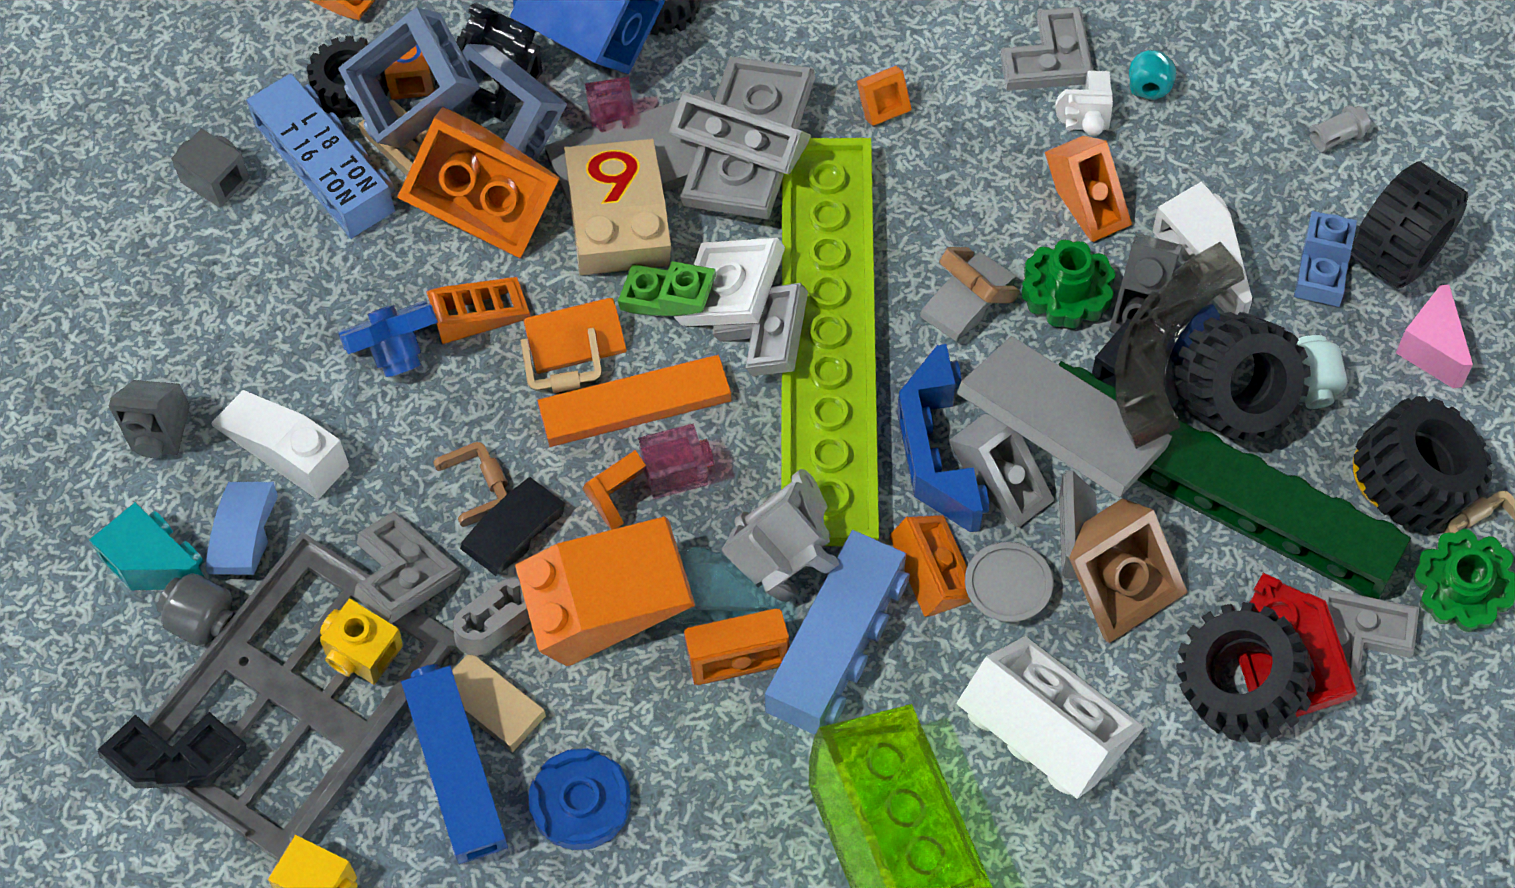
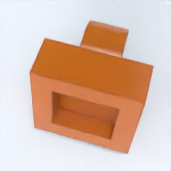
[856,66,912,126]

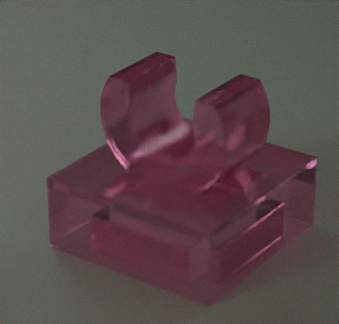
[585,77,635,132]

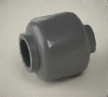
[157,573,235,646]

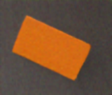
[524,298,627,374]
[889,515,971,617]
[684,608,790,685]

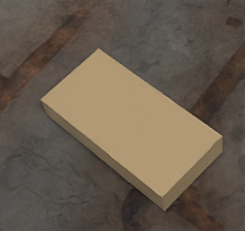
[452,654,546,753]

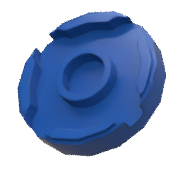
[529,748,631,850]

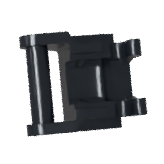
[435,3,543,122]

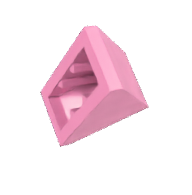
[1396,284,1473,388]

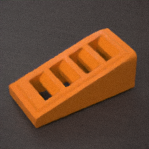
[426,277,530,344]

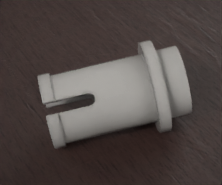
[1309,105,1371,152]

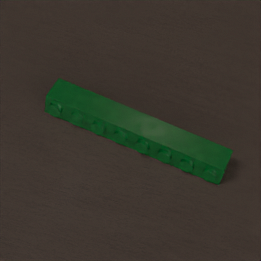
[1059,361,1412,599]

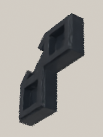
[97,712,247,789]

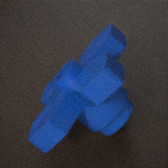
[338,301,438,377]

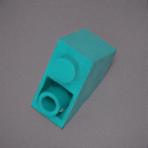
[89,502,204,591]

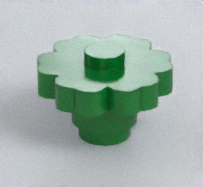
[1021,239,1116,329]
[1414,529,1515,632]

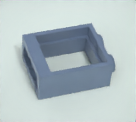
[338,7,480,148]
[451,44,567,161]

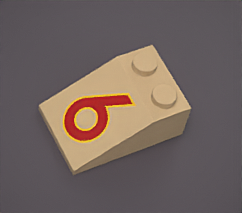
[564,139,671,276]

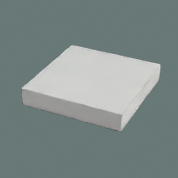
[674,238,785,326]

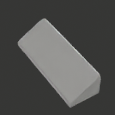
[668,91,811,175]

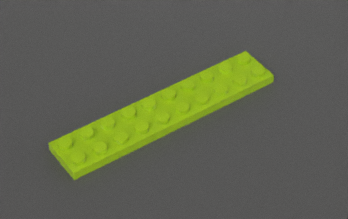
[781,138,879,546]

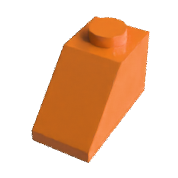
[1045,135,1132,242]

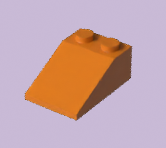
[397,107,560,258]
[515,516,695,666]

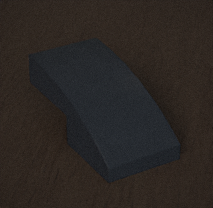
[460,477,565,576]

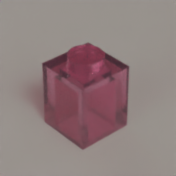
[638,423,714,500]

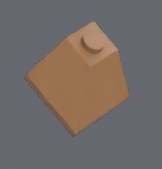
[1069,498,1188,643]

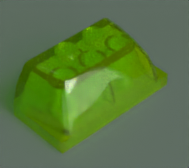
[809,704,993,888]

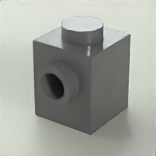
[171,128,250,208]

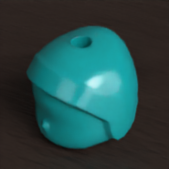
[1129,50,1176,100]

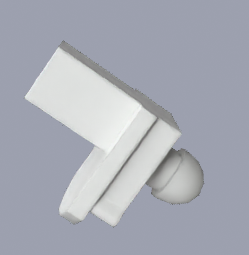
[1055,71,1113,137]

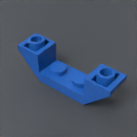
[897,344,989,533]

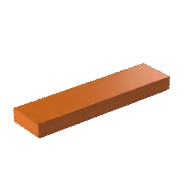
[537,354,732,447]

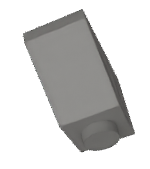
[949,414,1054,527]

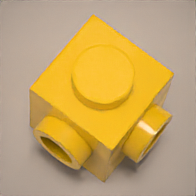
[320,598,403,685]

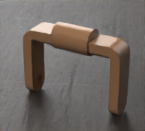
[939,247,1020,303]
[433,442,508,527]

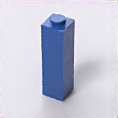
[401,664,508,865]

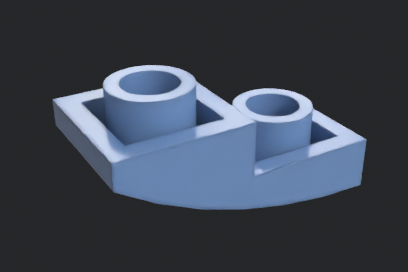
[1294,211,1357,307]
[205,482,278,575]

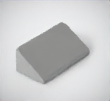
[1059,470,1097,579]

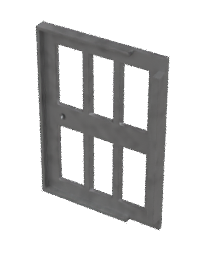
[146,532,456,861]

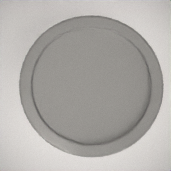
[965,542,1054,622]

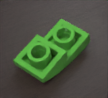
[618,261,717,316]

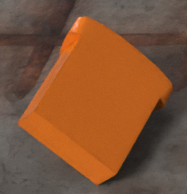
[582,450,646,530]

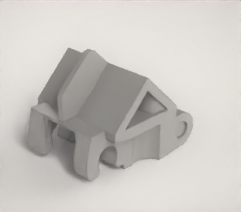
[722,469,839,602]

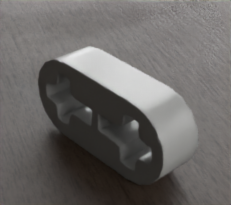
[453,578,530,656]

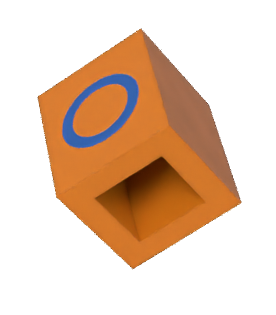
[383,32,434,100]

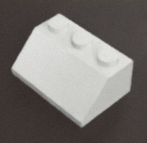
[956,636,1144,799]

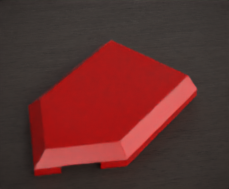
[1237,573,1358,717]

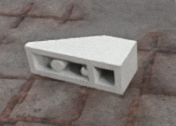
[1153,181,1252,315]
[211,390,349,500]

